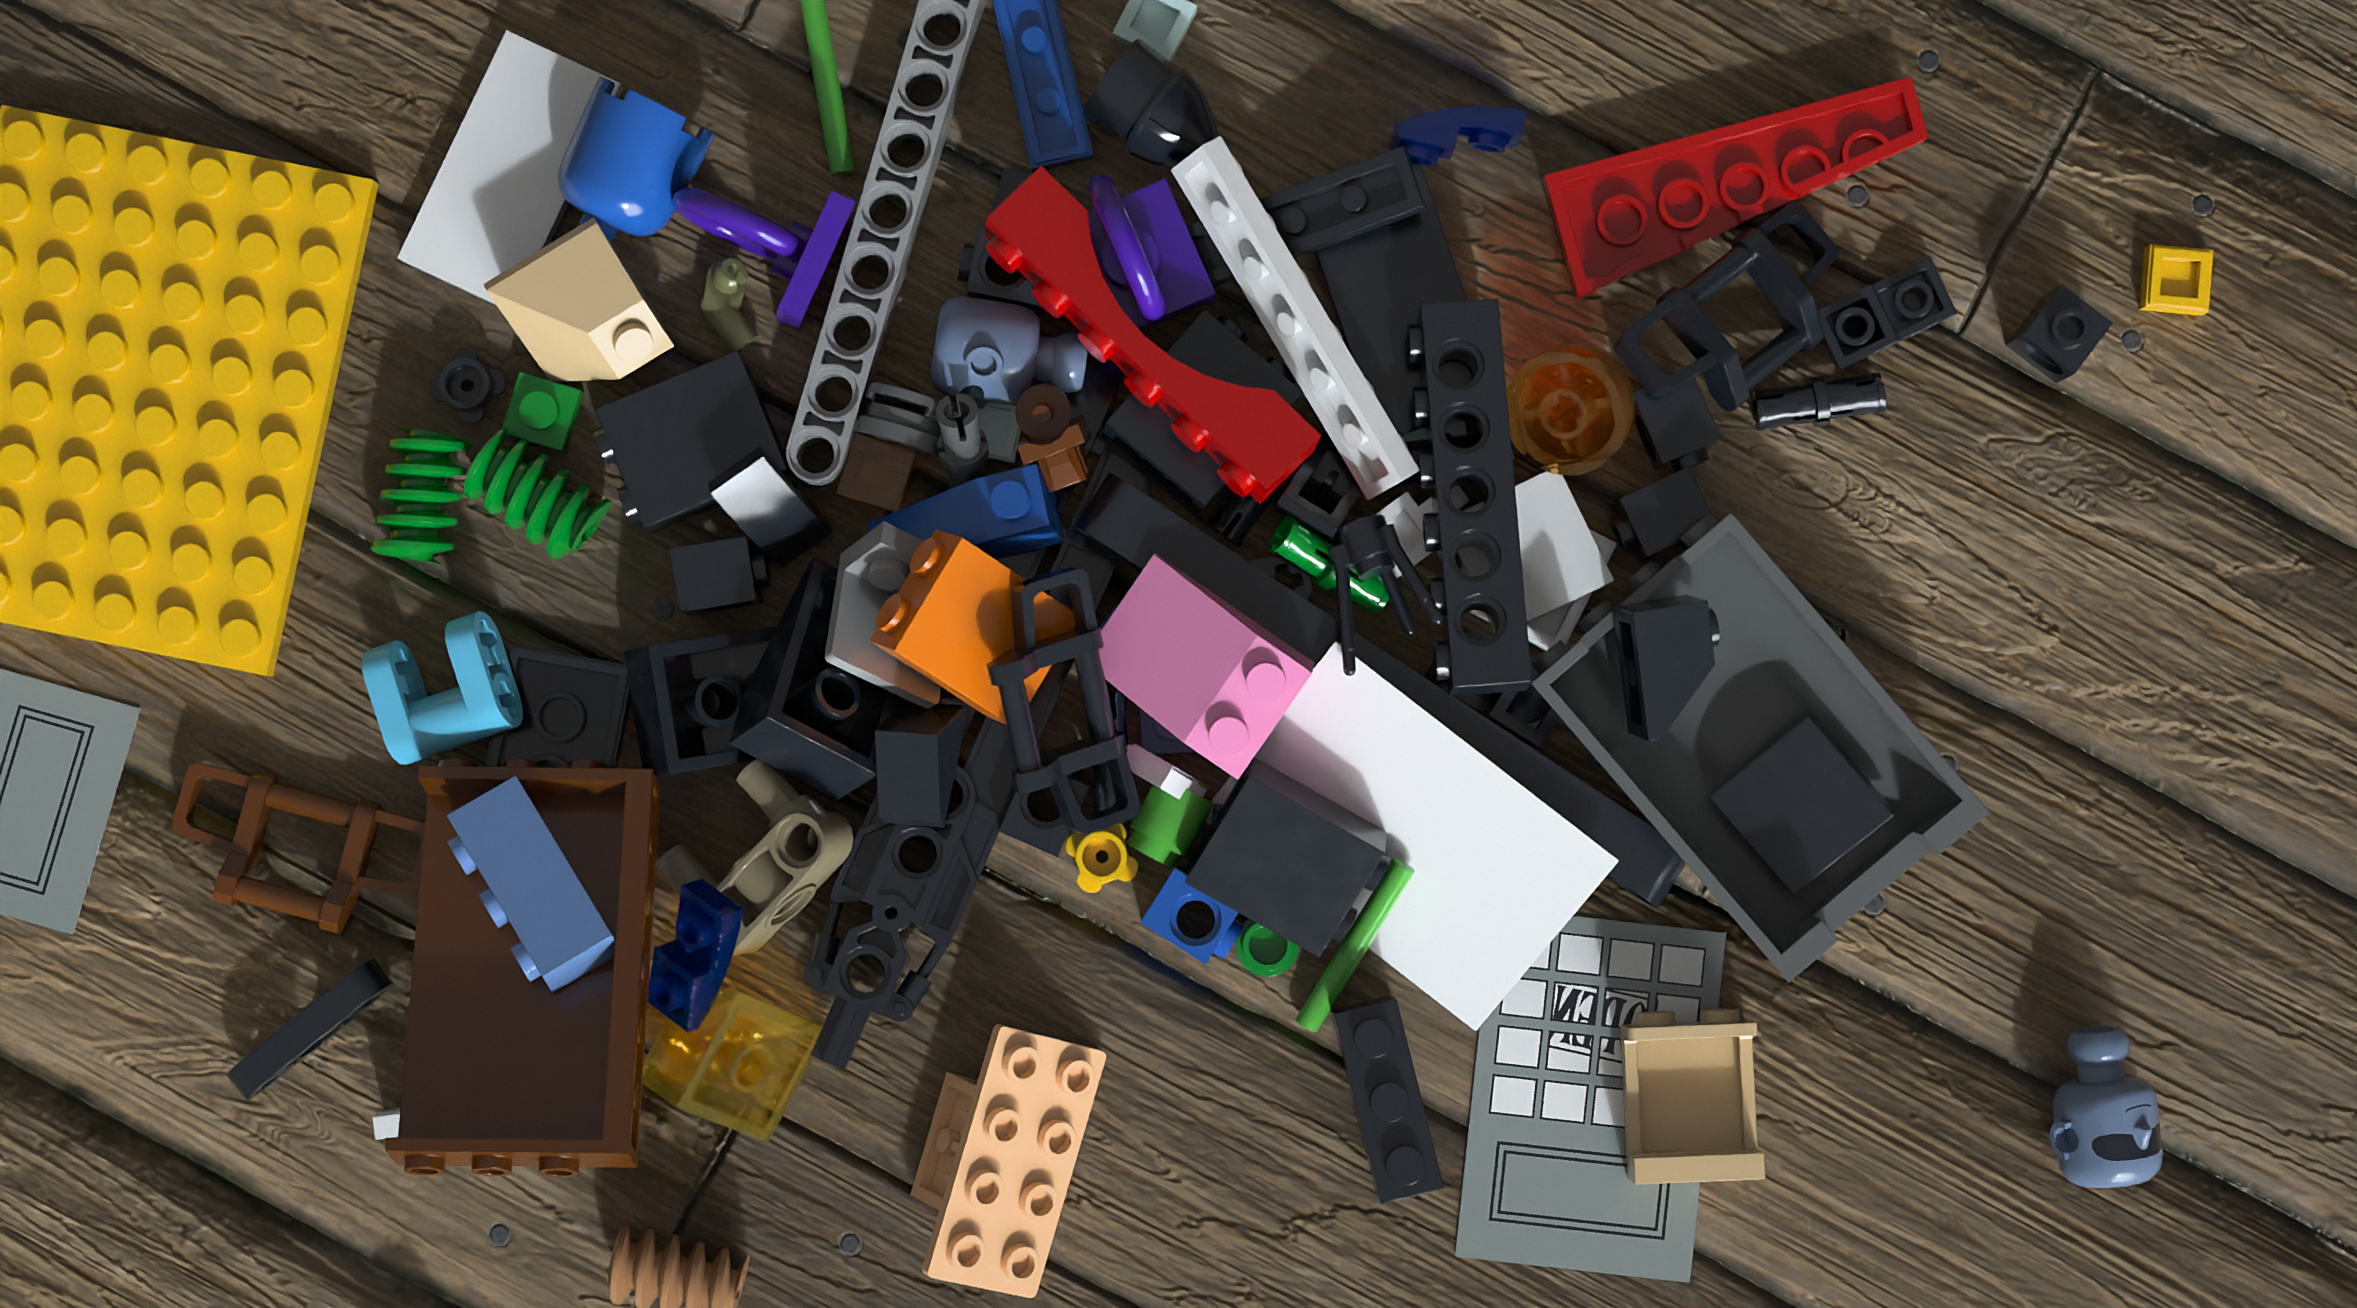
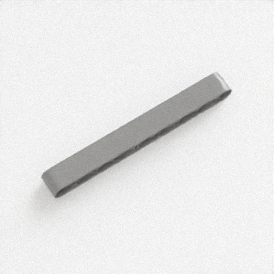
[786,0,987,488]

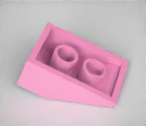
[1099,553,1315,780]

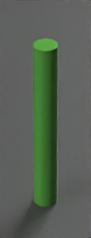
[800,0,855,177]
[1295,858,1415,1032]

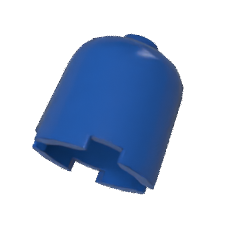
[558,77,715,241]

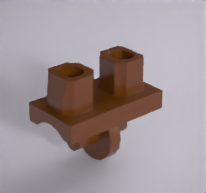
[1015,383,1090,492]

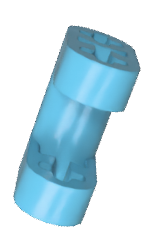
[362,611,523,765]

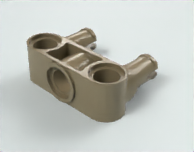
[656,759,854,959]

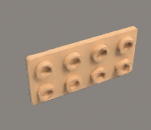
[910,1024,1106,1298]

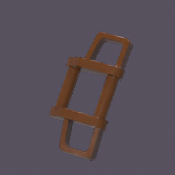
[172,763,425,934]

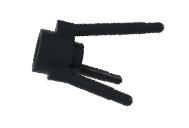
[1328,514,1443,676]

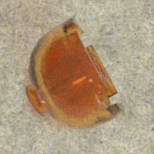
[1506,344,1636,476]

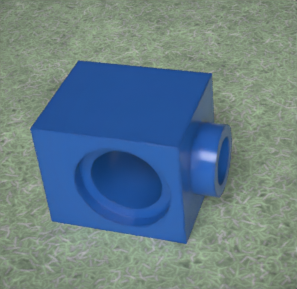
[1140,868,1244,964]

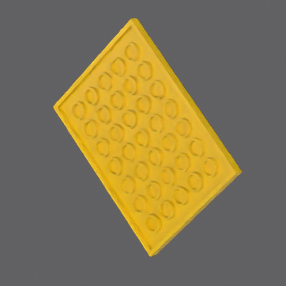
[0,105,379,677]

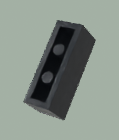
[1330,995,1444,1205]

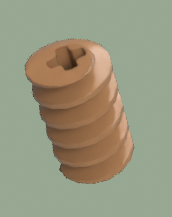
[607,1220,750,1308]

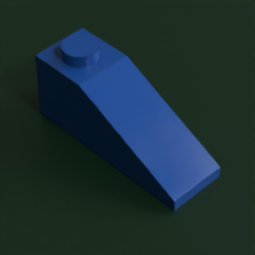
[867,464,1065,559]

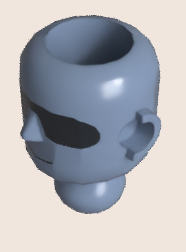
[930,296,1088,409]
[2049,1026,2163,1188]

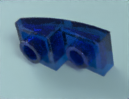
[1389,106,1527,166]
[648,878,743,1033]

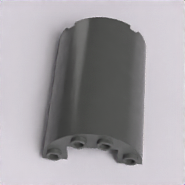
[1531,513,1990,983]

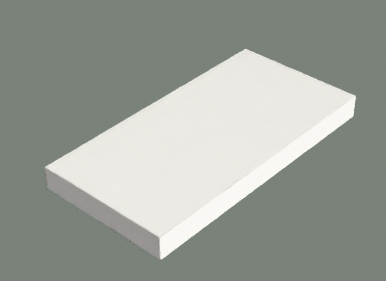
[397,30,624,305]

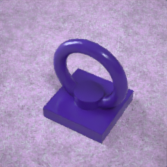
[1088,174,1217,331]
[672,187,856,330]

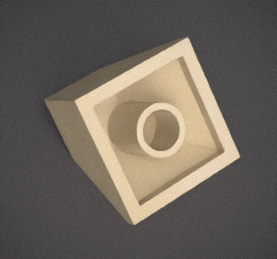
[483,217,674,382]

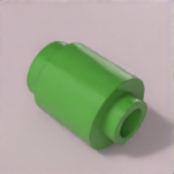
[1127,777,1215,869]

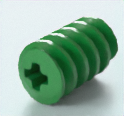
[463,427,612,559]
[370,428,472,565]

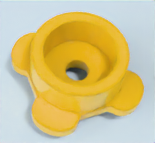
[1066,823,1138,893]

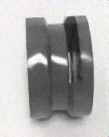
[854,382,953,457]

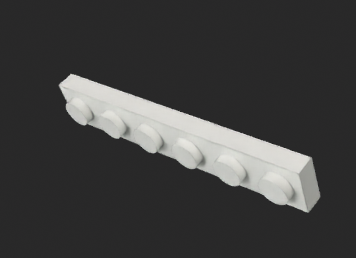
[1171,136,1420,500]

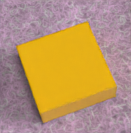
[2139,244,2213,316]

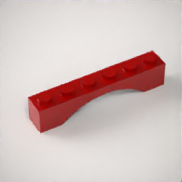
[985,166,1321,504]

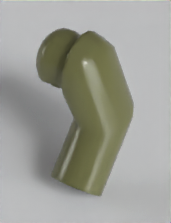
[700,257,760,353]

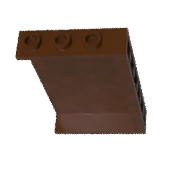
[385,758,661,1177]

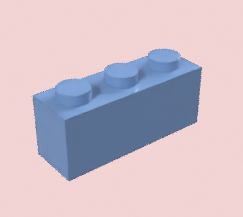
[447,776,615,993]

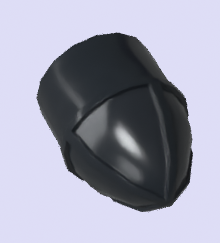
[1083,39,1217,166]

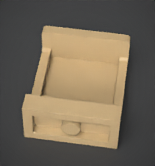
[1620,1008,1765,1185]

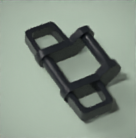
[1614,201,1839,412]
[986,567,1141,834]

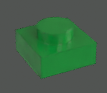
[502,372,584,453]

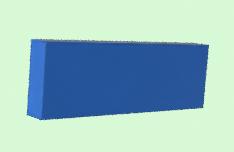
[992,0,1094,173]

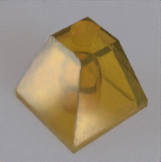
[643,987,822,1143]

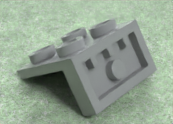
[825,521,941,709]

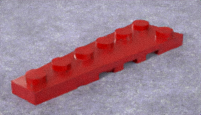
[1542,77,1928,299]

